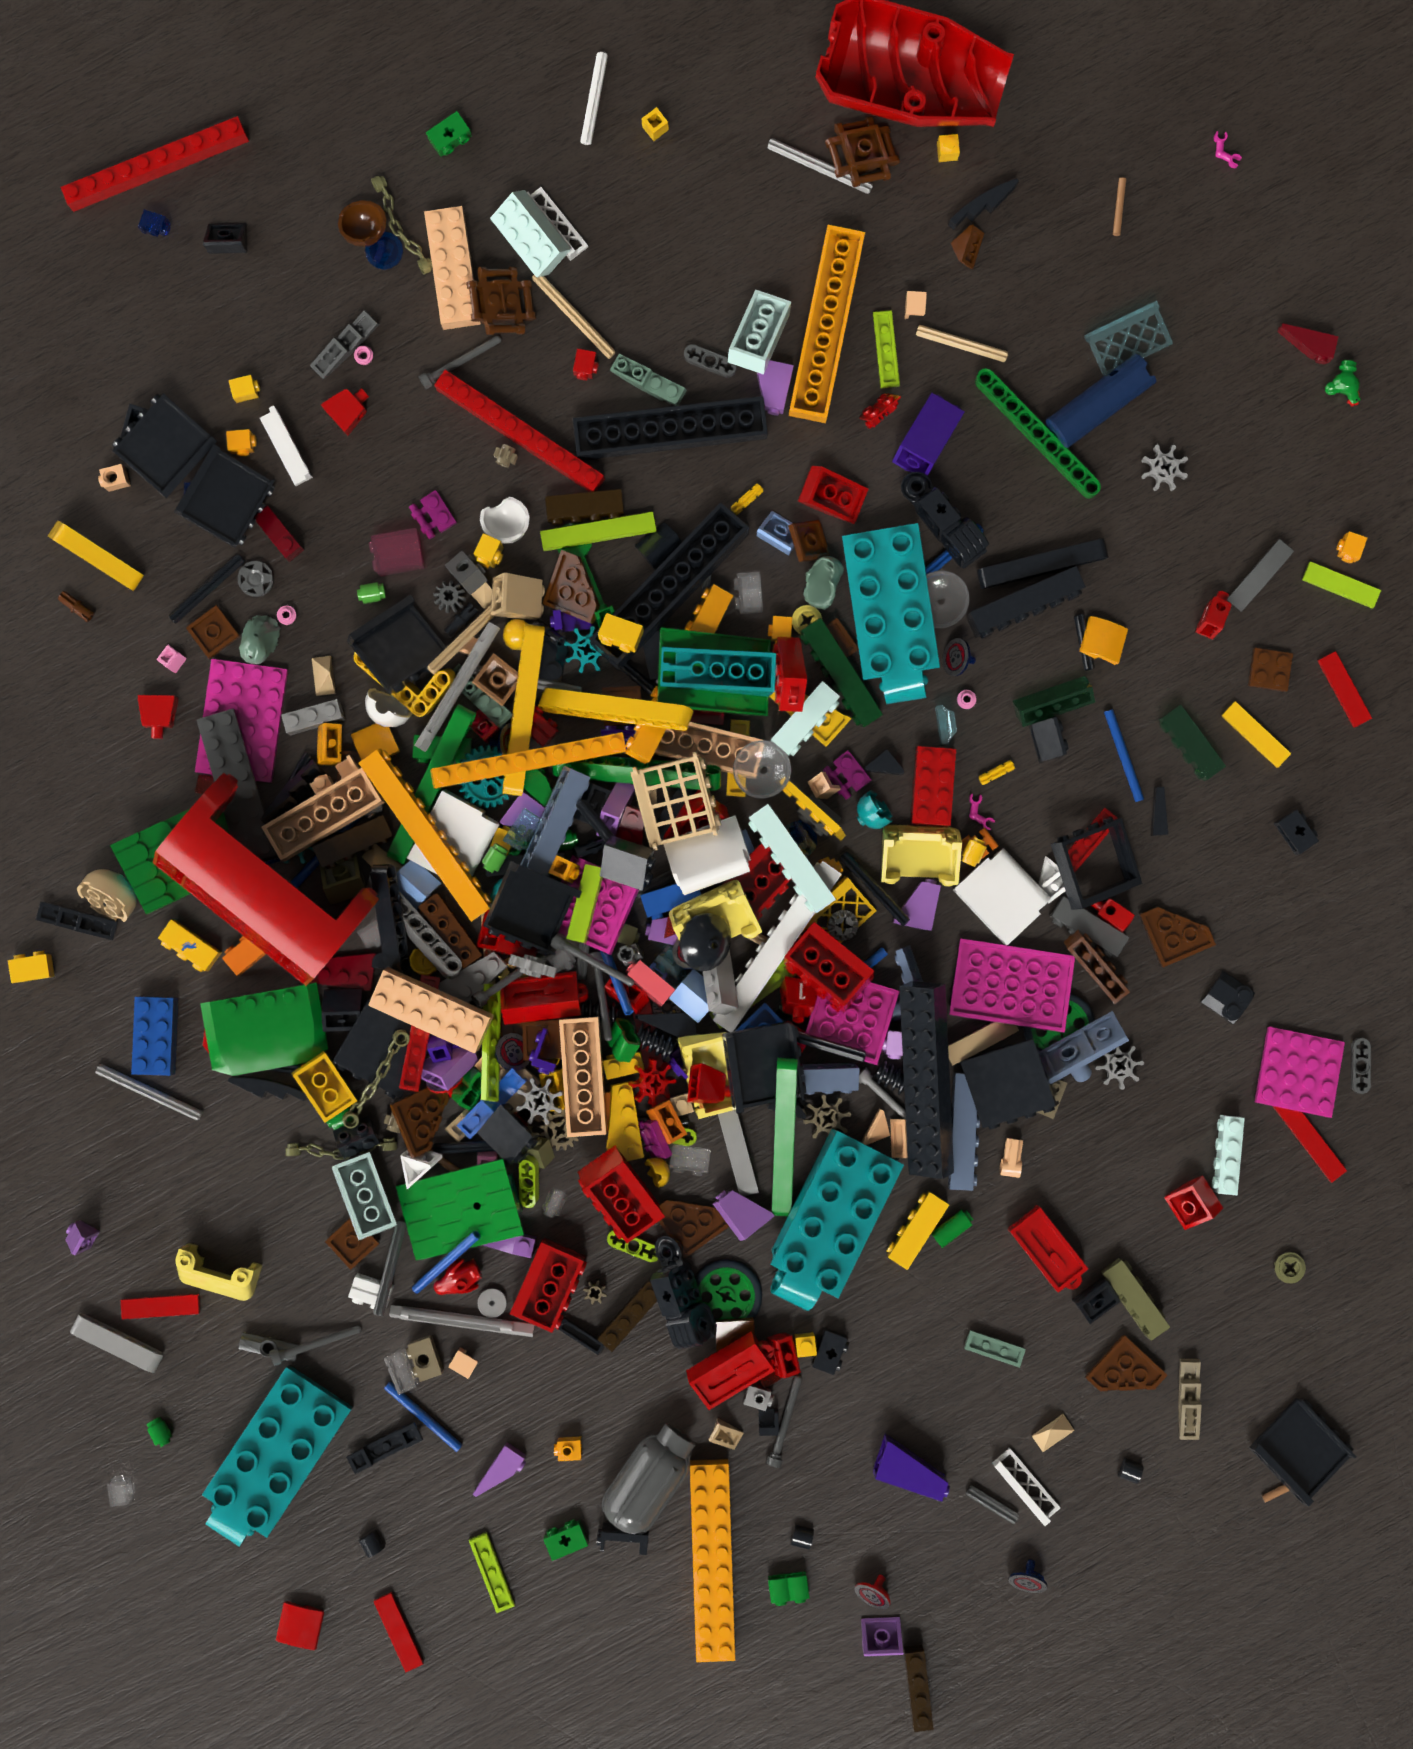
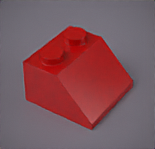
[1164,1175,1223,1230]

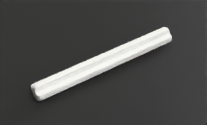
[581,52,608,145]

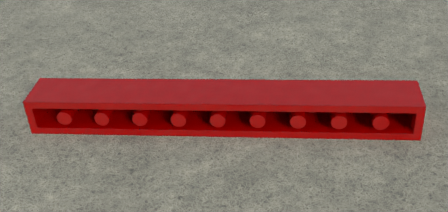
[60,116,249,212]
[434,370,605,492]

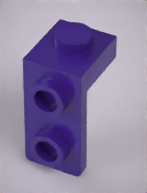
[550,610,594,633]
[529,1028,556,1075]
[669,1046,688,1079]

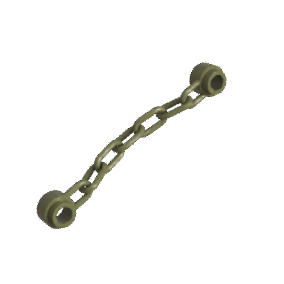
[371,176,433,275]
[342,1029,410,1129]
[285,1137,397,1160]

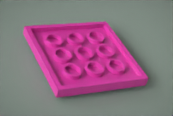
[558,855,639,955]
[806,969,900,1065]
[1254,1027,1345,1118]

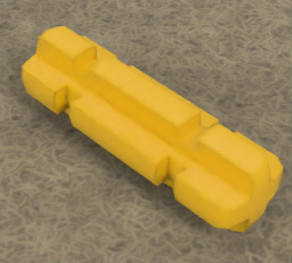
[731,483,763,515]
[978,760,1015,785]

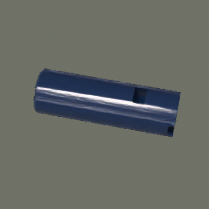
[1046,354,1156,448]

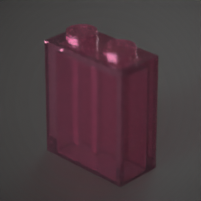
[369,528,425,576]

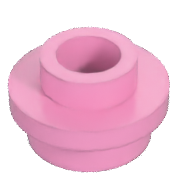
[354,346,373,365]
[277,606,296,625]
[957,690,976,709]

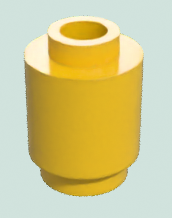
[961,837,987,867]

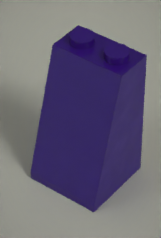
[892,393,965,476]
[873,1434,950,1502]

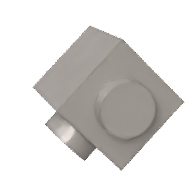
[743,1384,774,1411]

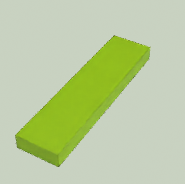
[873,310,900,388]
[1302,562,1381,609]
[566,864,603,944]
[469,1532,515,1613]

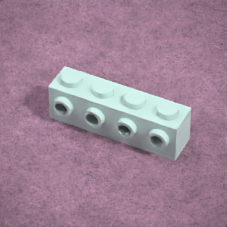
[1212,1115,1244,1195]

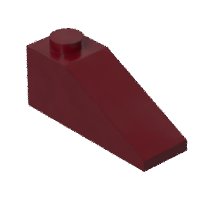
[1277,323,1339,364]
[254,506,304,562]

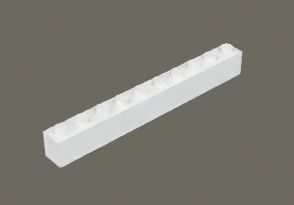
[713,861,842,1032]

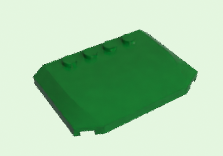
[200,982,328,1076]

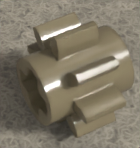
[493,444,518,468]
[384,1112,400,1133]
[583,1280,607,1305]

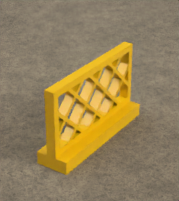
[798,876,877,943]

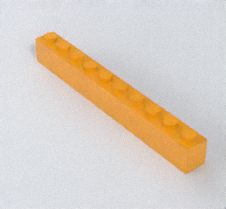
[625,584,733,764]
[430,732,626,789]
[359,749,493,922]

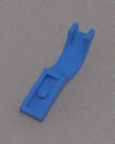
[456,1067,527,1139]

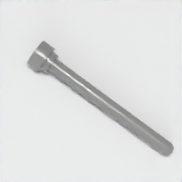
[859,1067,906,1119]

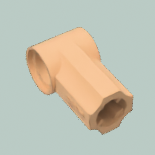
[1000,1138,1023,1178]

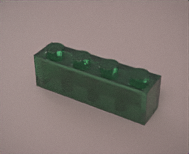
[1013,676,1095,727]
[1159,704,1226,781]

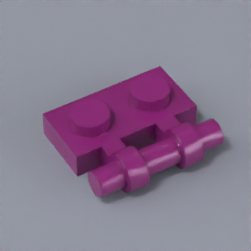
[409,490,457,540]
[823,750,871,800]
[638,1120,672,1159]

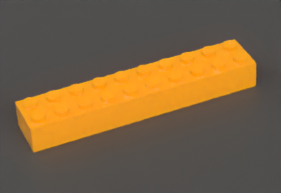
[789,225,865,423]
[690,1459,735,1662]

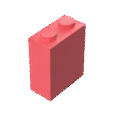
[625,960,675,1008]

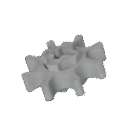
[1141,445,1188,491]
[508,954,557,978]
[1094,1046,1144,1090]
[516,1077,563,1125]

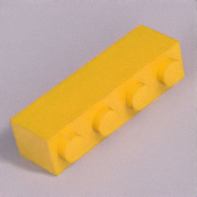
[886,1191,949,1270]

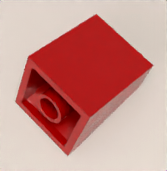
[476,910,538,958]

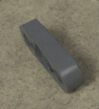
[684,345,736,378]
[1351,1038,1371,1094]

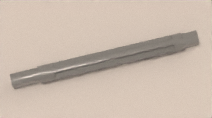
[414,622,500,752]
[389,1305,535,1337]

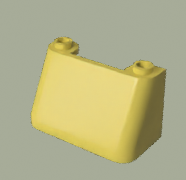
[881,825,962,887]
[669,880,762,946]
[678,1032,733,1119]
[176,1243,262,1301]

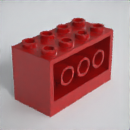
[722,843,791,920]
[784,922,874,1013]
[577,1145,665,1243]
[510,1238,587,1333]

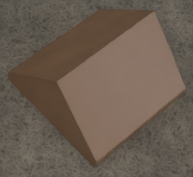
[472,653,518,706]

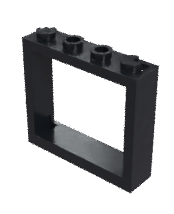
[1051,816,1143,910]

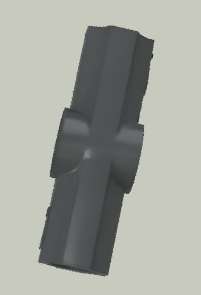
[617,943,645,966]
[239,1332,298,1362]

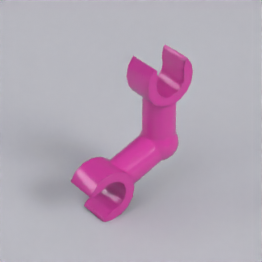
[1214,131,1242,168]
[969,794,995,830]

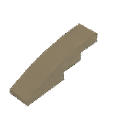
[1179,1359,1202,1440]

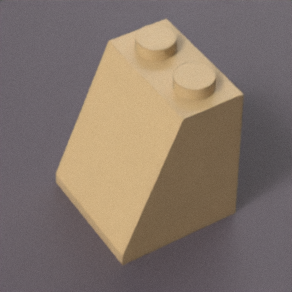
[491,573,545,620]

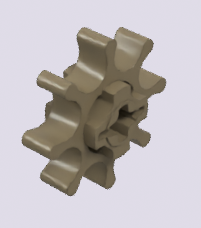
[803,1093,851,1138]

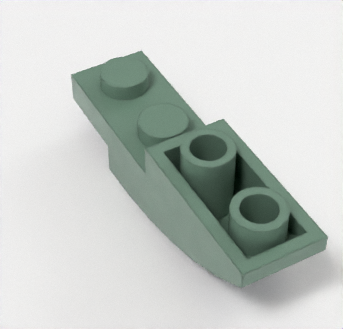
[610,354,687,406]
[446,664,512,729]

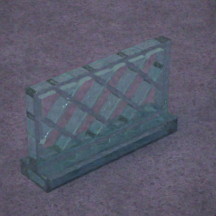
[1084,301,1173,376]

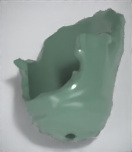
[803,556,844,610]
[239,615,281,664]

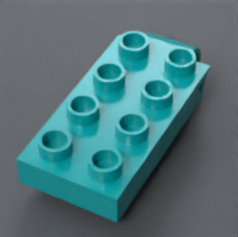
[842,523,940,704]
[770,1129,904,1311]
[202,1365,353,1547]

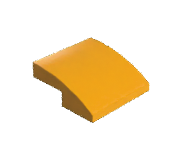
[1080,616,1128,665]
[351,723,400,761]

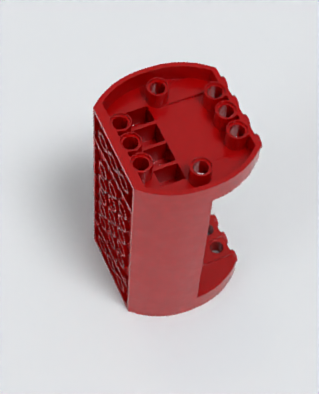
[153,772,379,986]

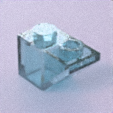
[649,945,688,989]

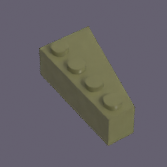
[1100,1258,1170,1341]

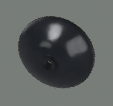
[679,913,731,971]

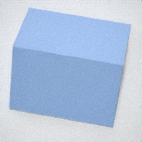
[756,511,794,556]
[396,860,442,910]
[669,969,708,1023]

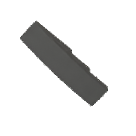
[310,310,379,379]
[1228,539,1294,612]

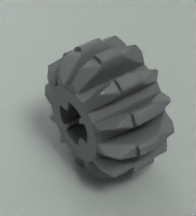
[433,580,466,613]

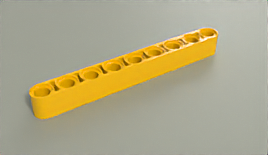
[502,624,545,796]
[538,688,693,731]

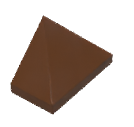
[951,225,984,269]

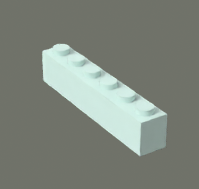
[748,804,836,913]

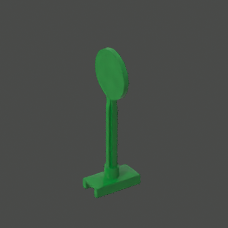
[557,523,615,628]

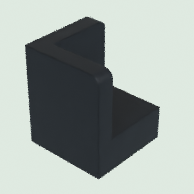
[759,1408,779,1436]

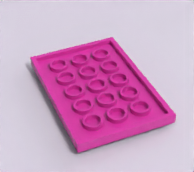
[195,659,288,783]
[949,939,1075,1033]

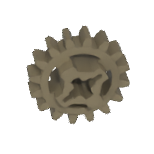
[540,1109,579,1151]

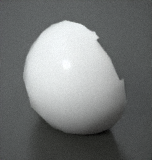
[480,497,530,544]
[365,688,412,727]

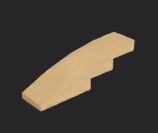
[948,1022,1019,1066]

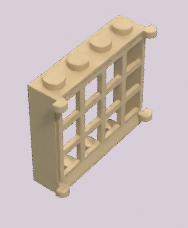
[630,751,721,851]

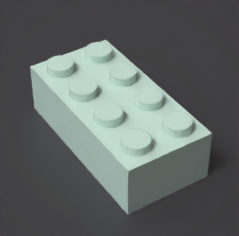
[490,190,571,278]
[728,289,791,374]
[770,681,840,757]
[332,1152,397,1240]

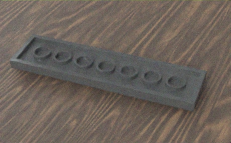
[197,709,278,860]

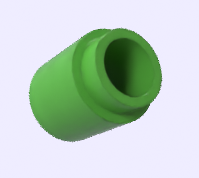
[357,582,386,604]
[482,843,508,873]

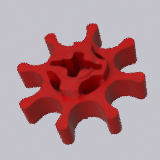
[628,1058,677,1107]

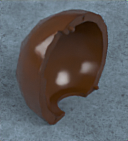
[338,200,387,247]

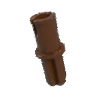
[58,591,95,623]

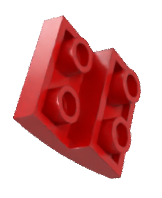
[276,1601,324,1650]

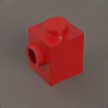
[573,349,599,380]

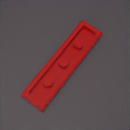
[1318,651,1372,728]
[1068,808,1118,873]
[121,1294,200,1319]
[373,1592,424,1673]

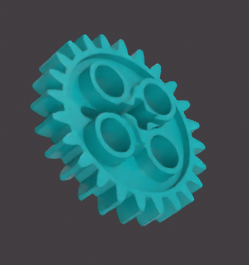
[457,745,509,808]

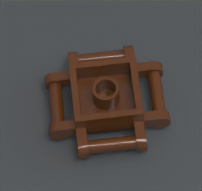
[825,116,900,187]
[466,267,536,335]

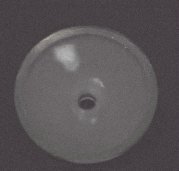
[927,571,970,628]
[733,740,791,799]

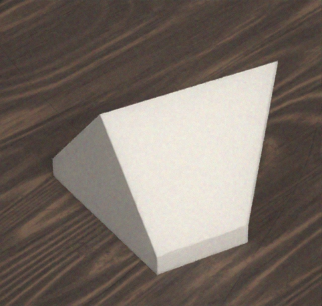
[1038,856,1065,903]
[400,1149,443,1189]

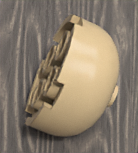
[77,869,137,922]

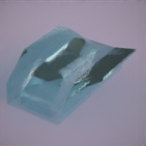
[935,705,957,745]
[503,808,540,851]

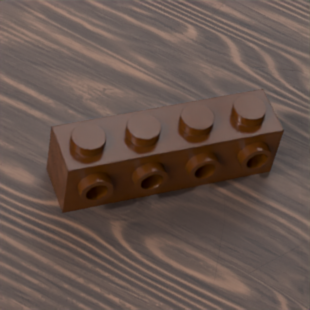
[418,893,483,969]
[1063,929,1130,1004]

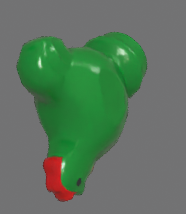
[1325,360,1361,407]

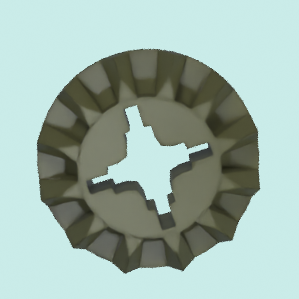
[1274,1252,1306,1283]

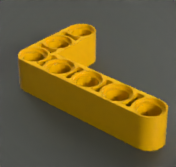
[48,521,144,591]
[354,652,456,717]

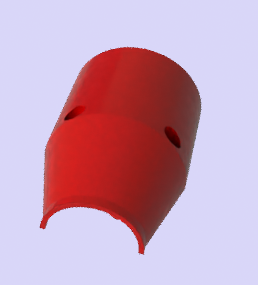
[815,0,1014,127]

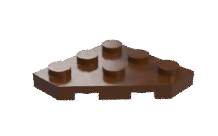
[542,550,600,624]
[1139,907,1216,967]
[390,1087,449,1158]
[658,1199,729,1258]
[1085,1334,1167,1391]

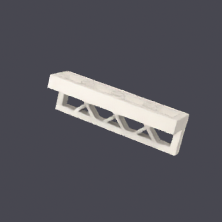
[527,187,588,261]
[260,406,313,486]
[992,1448,1060,1526]

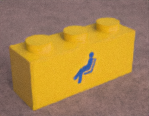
[158,919,222,972]

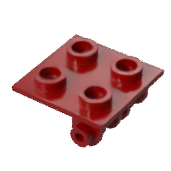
[859,393,901,429]

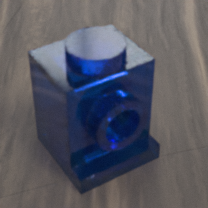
[138,209,170,237]

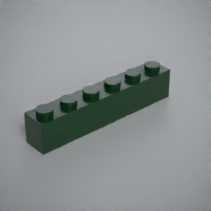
[799,618,883,728]

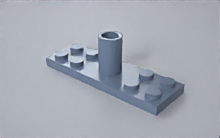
[891,945,923,1022]
[1039,1011,1129,1085]

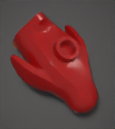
[433,1258,483,1295]

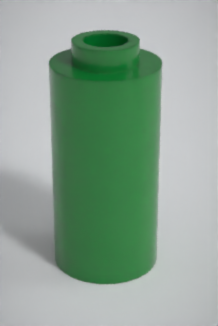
[931,1210,973,1248]

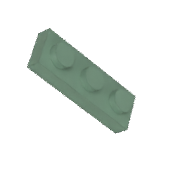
[964,1330,1026,1368]

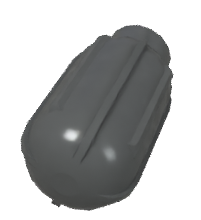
[602,1423,696,1534]

